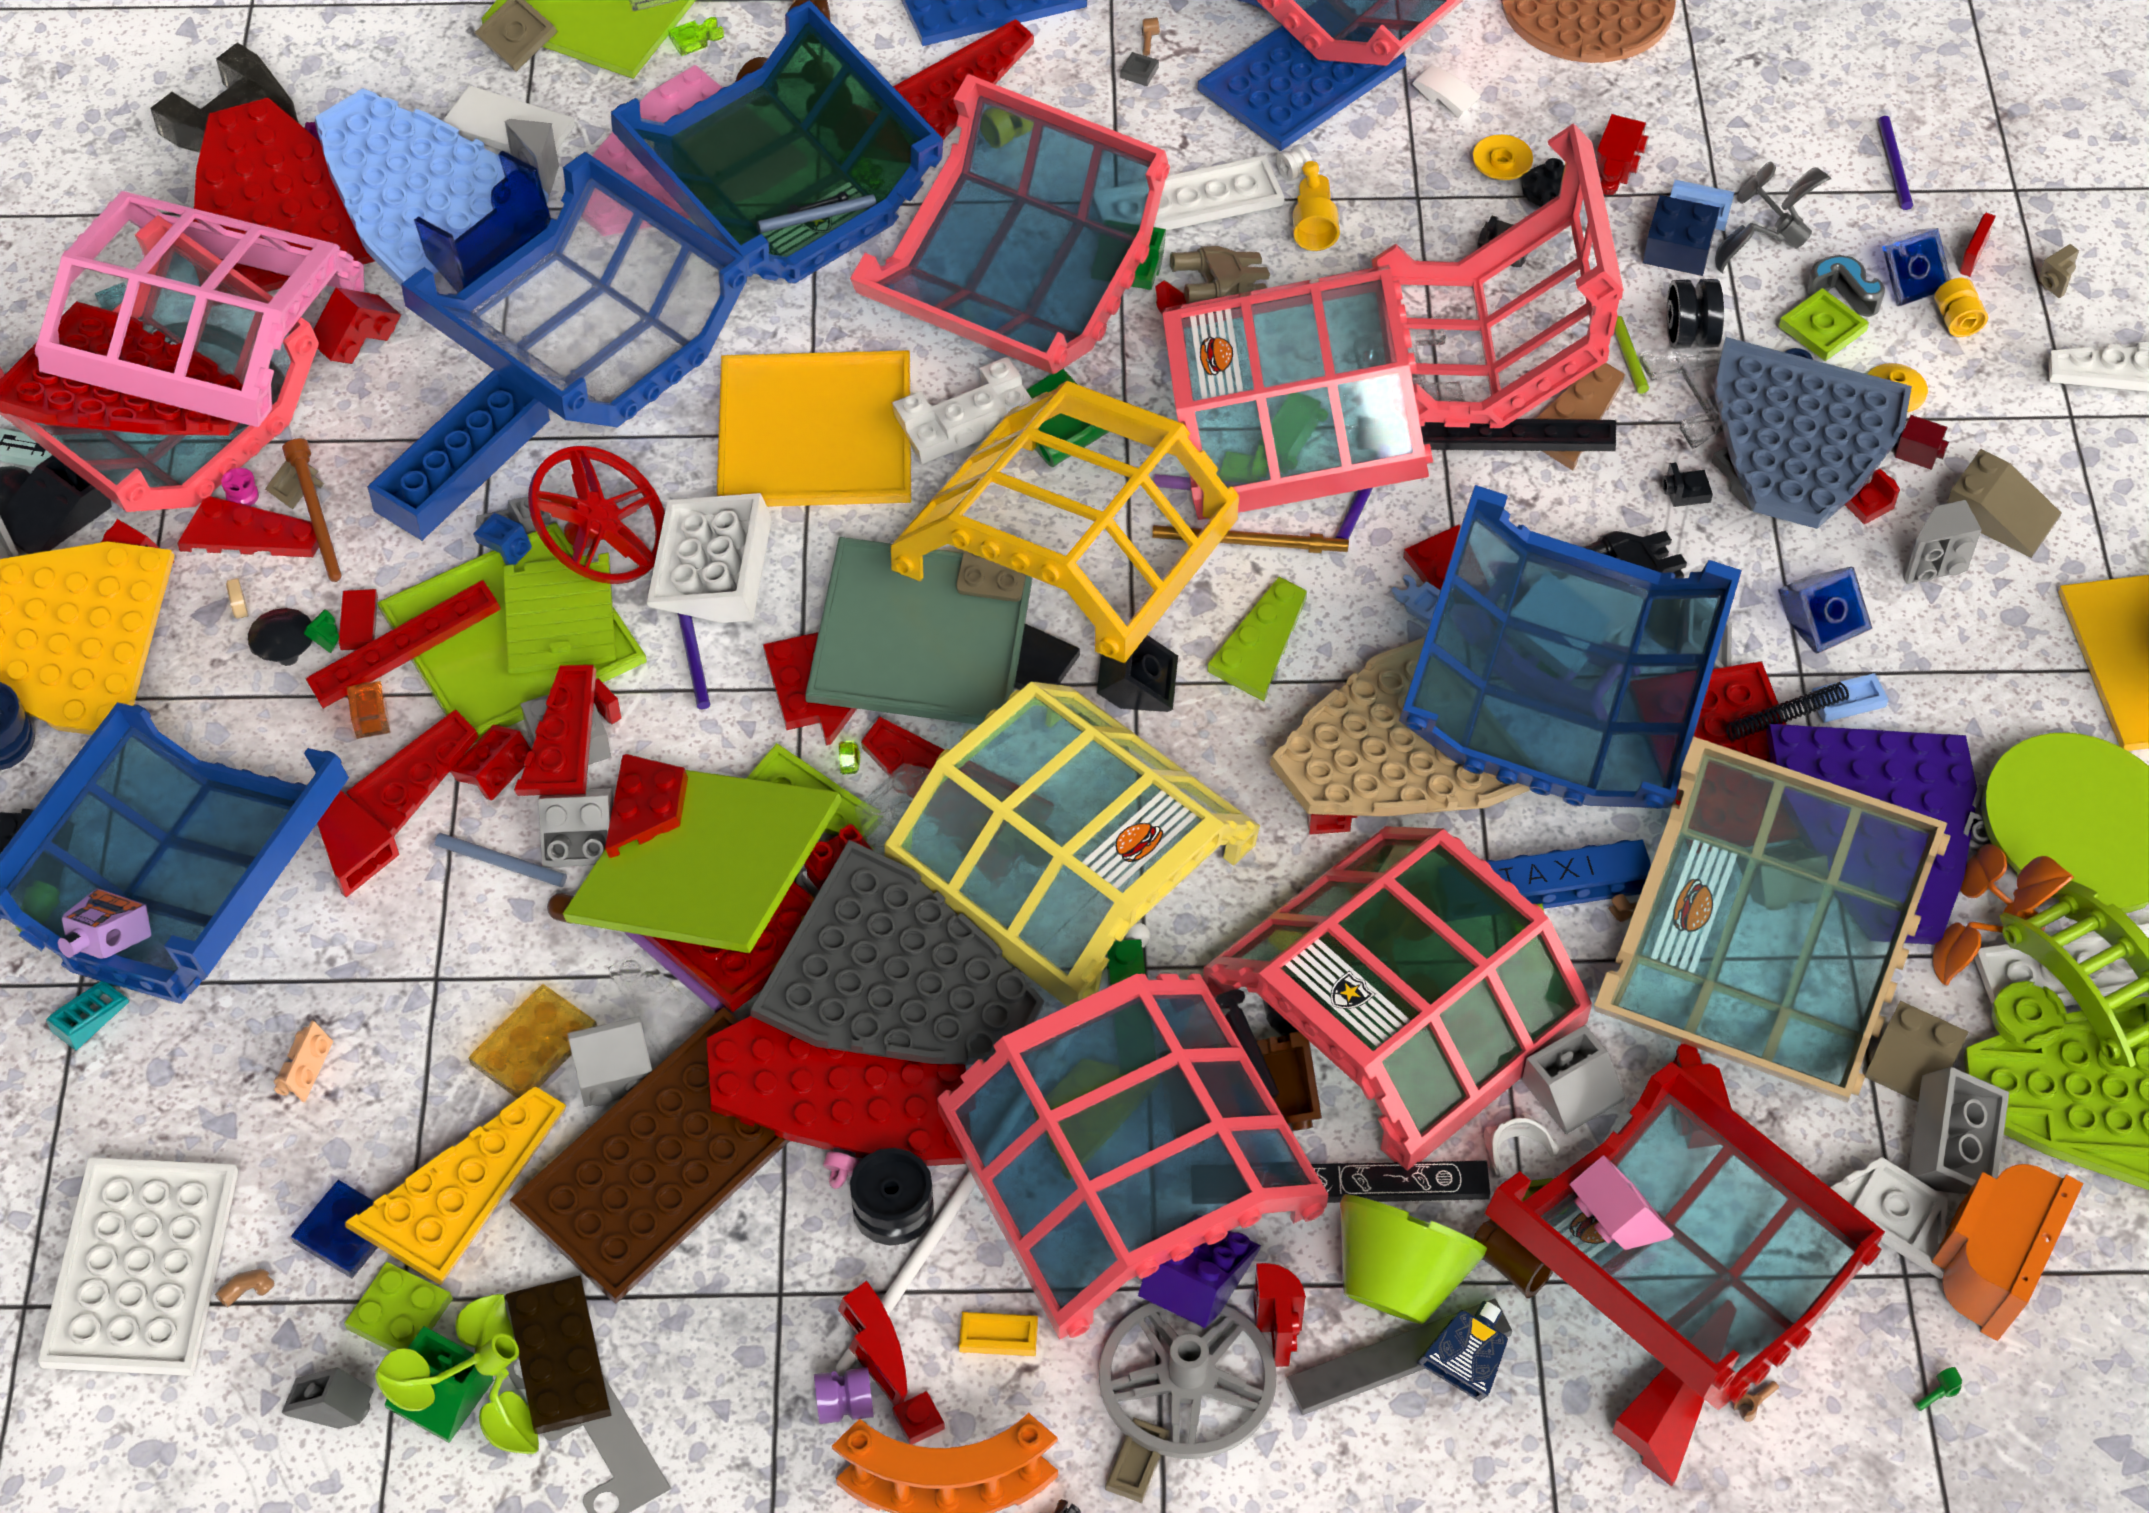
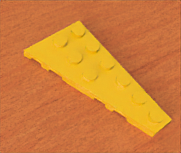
[345,1086,566,1286]

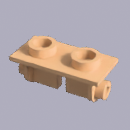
[274,1021,333,1102]

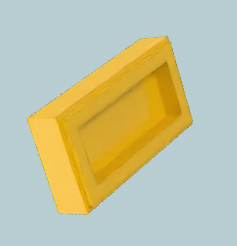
[959,1312,1038,1356]

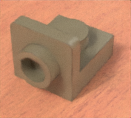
[2038,244,2079,298]
[265,461,324,509]

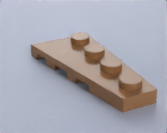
[1536,363,1625,471]

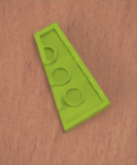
[1208,577,1307,702]

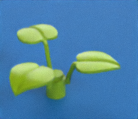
[375,1294,539,1454]

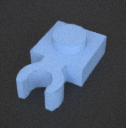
[1391,575,1453,625]

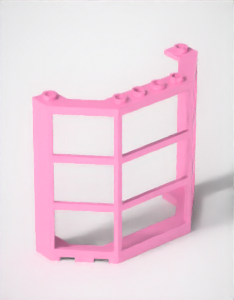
[35,191,364,427]

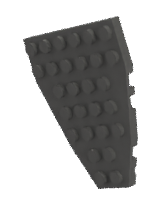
[750,840,1044,1065]

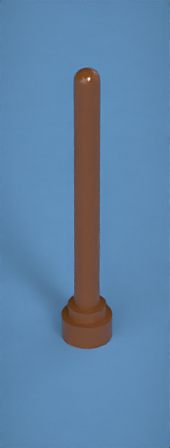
[282,438,342,582]

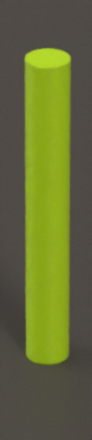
[1614,316,1649,394]

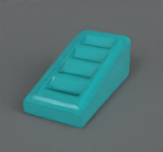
[46,981,129,1051]

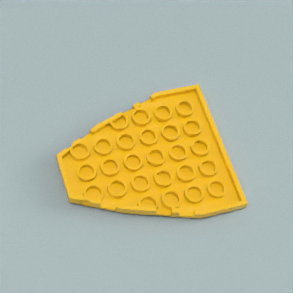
[0,541,175,735]

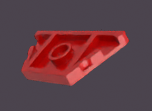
[605,754,688,858]

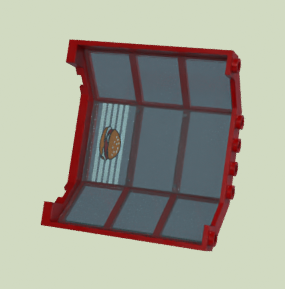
[1485,1062,1885,1411]

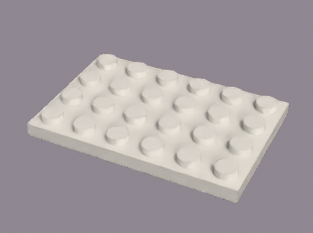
[37,1157,238,1376]

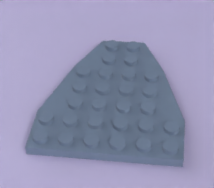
[1713,337,1912,529]

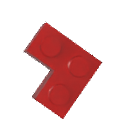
[313,287,401,364]

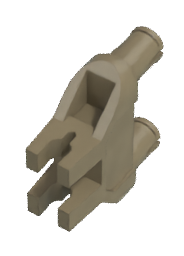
[1170,246,1270,303]

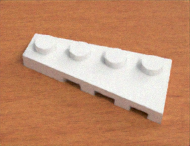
[2048,342,2149,392]

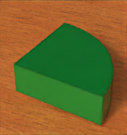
[304,609,339,653]

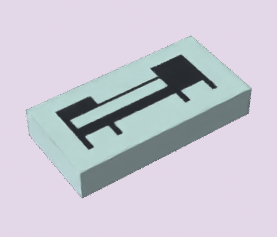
[0,429,62,467]

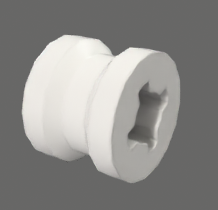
[1276,144,1312,181]

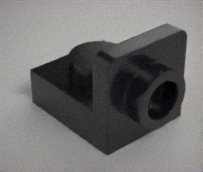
[1662,462,1713,507]

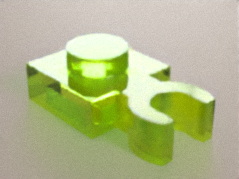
[668,17,724,56]

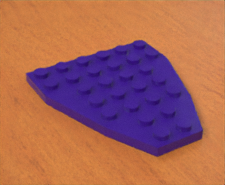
[1766,724,1977,945]

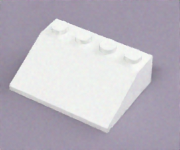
[647,493,772,623]

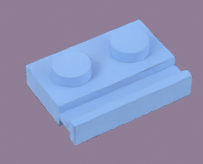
[1670,180,1734,231]

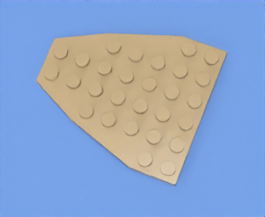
[1270,637,1539,816]

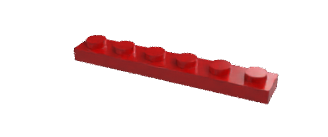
[305,580,501,709]

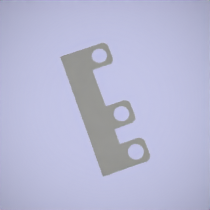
[506,1357,671,1513]

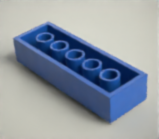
[367,370,550,541]

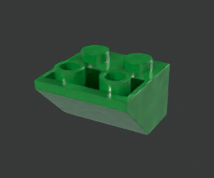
[385,1326,494,1443]

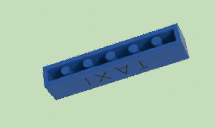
[1435,839,1651,923]

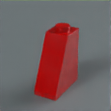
[317,790,400,898]

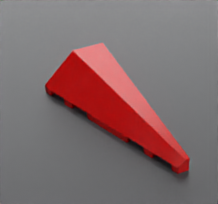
[1612,1301,1736,1486]

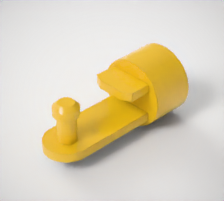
[1293,161,1340,251]

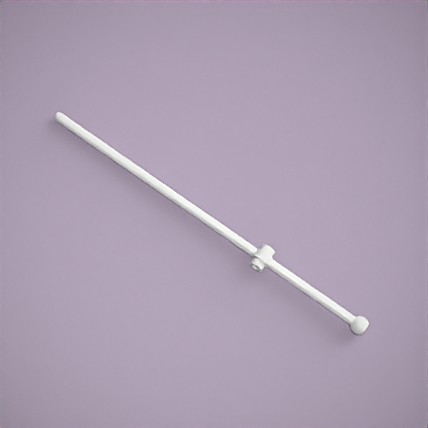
[836,922,1150,1377]

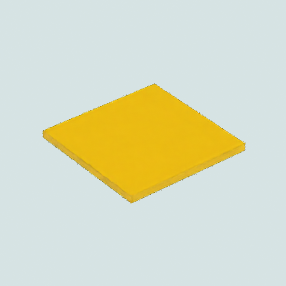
[717,350,911,507]
[2058,575,2149,751]

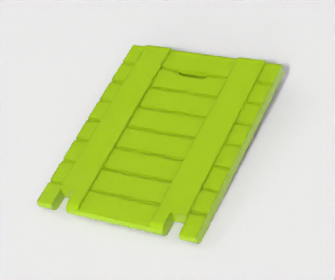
[503,553,616,674]

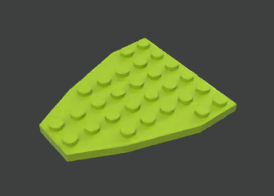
[1964,997,2149,1190]

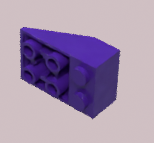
[1138,1214,1261,1328]

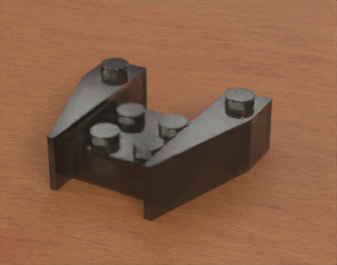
[150,42,298,153]

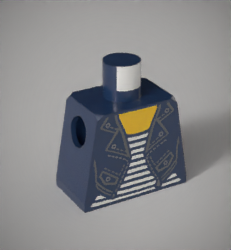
[1417,1301,1508,1402]

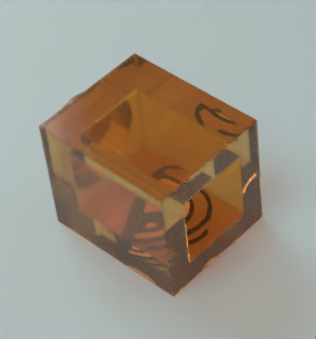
[347,681,391,739]

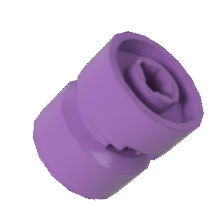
[814,1367,874,1424]

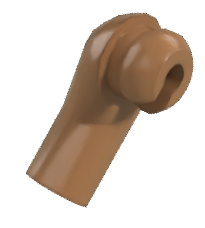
[215,1268,275,1308]

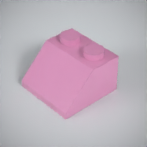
[1569,1155,1674,1250]

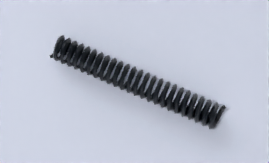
[1726,682,1849,742]

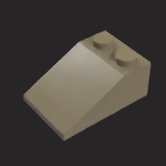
[1947,449,2062,558]

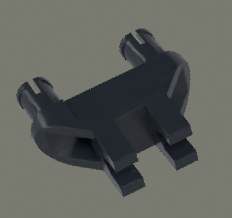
[1583,530,1687,600]

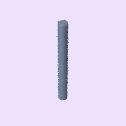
[757,194,876,233]
[435,833,567,887]

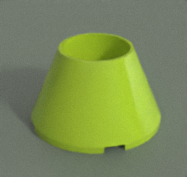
[1340,1194,1487,1324]

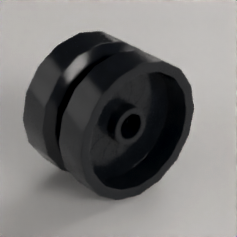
[1666,279,1724,349]
[850,1148,934,1246]

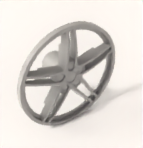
[1099,1303,1277,1459]

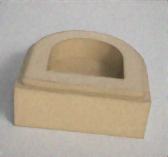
[226,578,248,619]

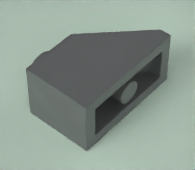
[282,1367,374,1429]

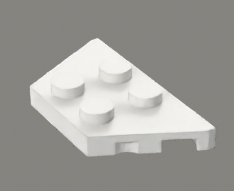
[1830,1157,1948,1280]

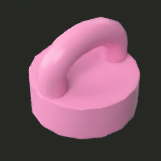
[823,1151,860,1189]

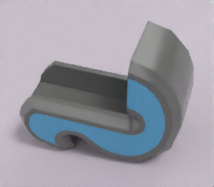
[1806,255,1885,317]

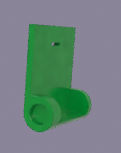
[1026,368,1110,467]

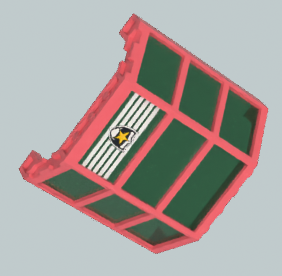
[1203,826,1592,1171]

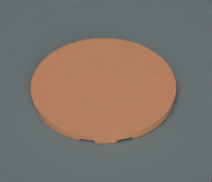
[1501,0,1676,63]

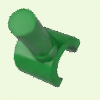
[1914,1367,1962,1412]

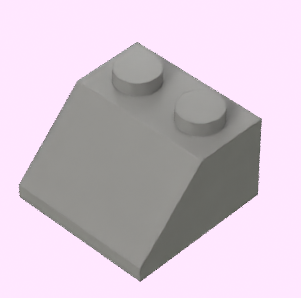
[567,1016,652,1107]

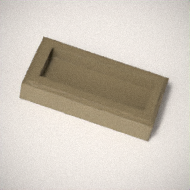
[1106,1417,1170,1503]

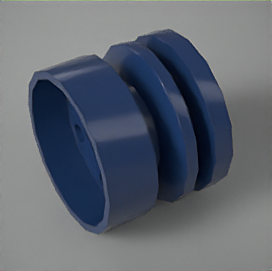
[0,682,35,770]

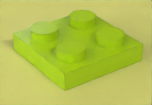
[1778,288,1869,362]
[344,1262,453,1352]

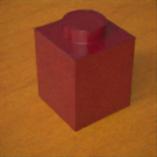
[1895,415,1950,470]

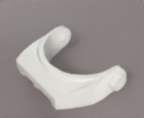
[1484,1112,1560,1178]

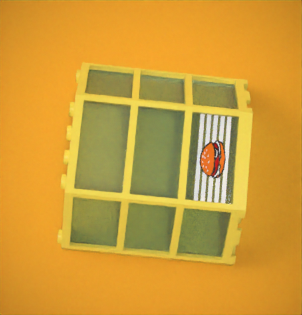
[884,682,1260,1006]

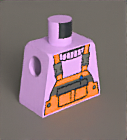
[58,888,152,959]

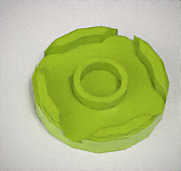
[1991,981,2067,1049]

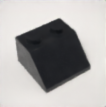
[1096,635,1178,712]

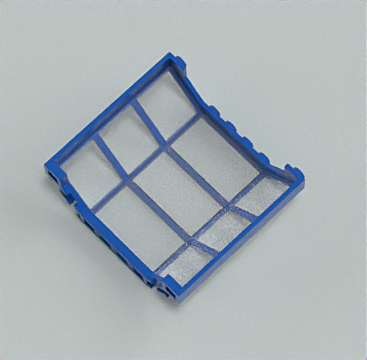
[401,152,747,428]

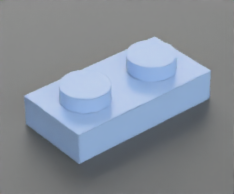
[1811,673,1889,723]

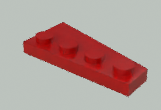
[1403,524,1496,648]
[346,709,479,837]

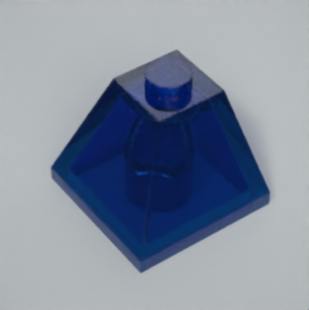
[1882,228,1951,306]
[1778,566,1873,653]

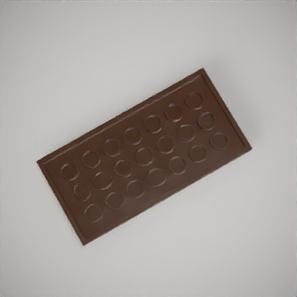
[509,1007,790,1304]

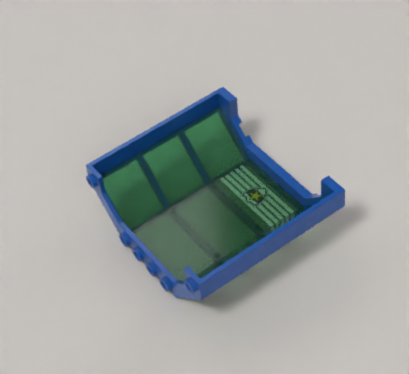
[611,0,943,284]

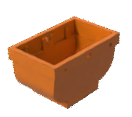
[1932,1164,2084,1341]

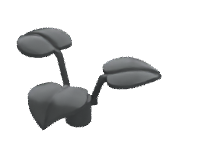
[1715,162,1831,274]

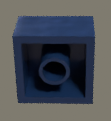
[1643,195,1720,276]

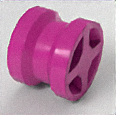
[221,468,259,506]

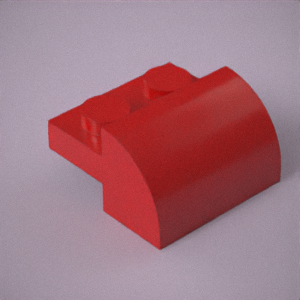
[1253,1263,1306,1367]

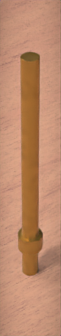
[1153,525,1349,554]

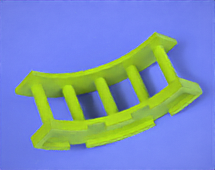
[1999,881,2149,1068]

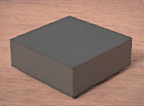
[1120,52,1159,86]

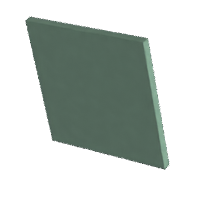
[806,537,1033,725]

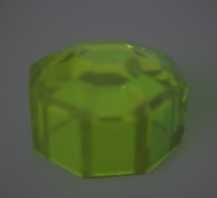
[839,741,861,775]

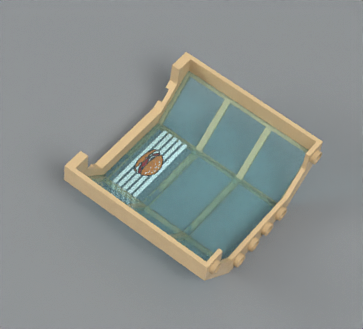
[1594,736,1951,1103]

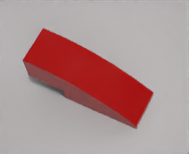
[838,1280,908,1406]

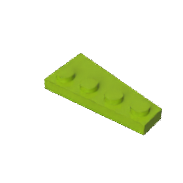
[746,743,884,841]

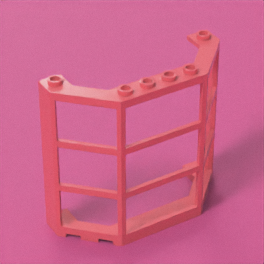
[1372,123,1624,428]

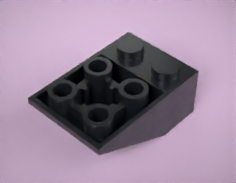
[0,455,112,554]

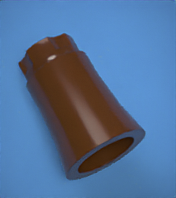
[1474,1218,1553,1298]

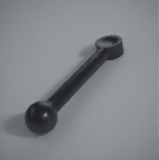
[787,192,849,214]

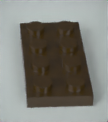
[506,1275,612,1434]

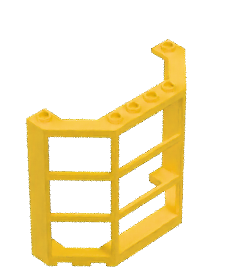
[891,381,1239,663]

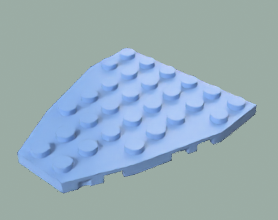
[315,88,549,286]

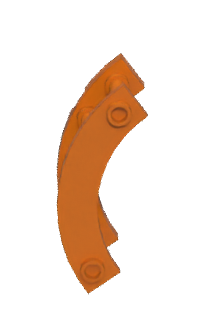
[832,1413,1058,1513]

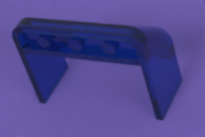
[414,150,551,293]

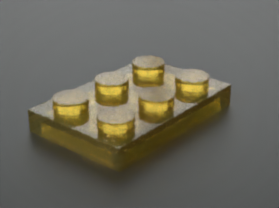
[468,984,597,1099]

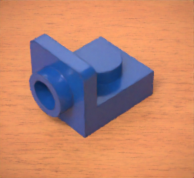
[473,513,532,565]

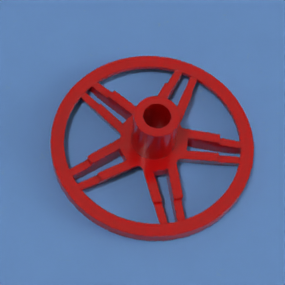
[528,446,665,584]

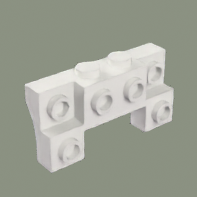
[892,356,1032,464]

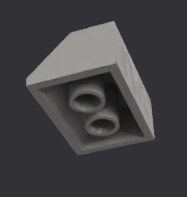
[1908,1067,2009,1194]

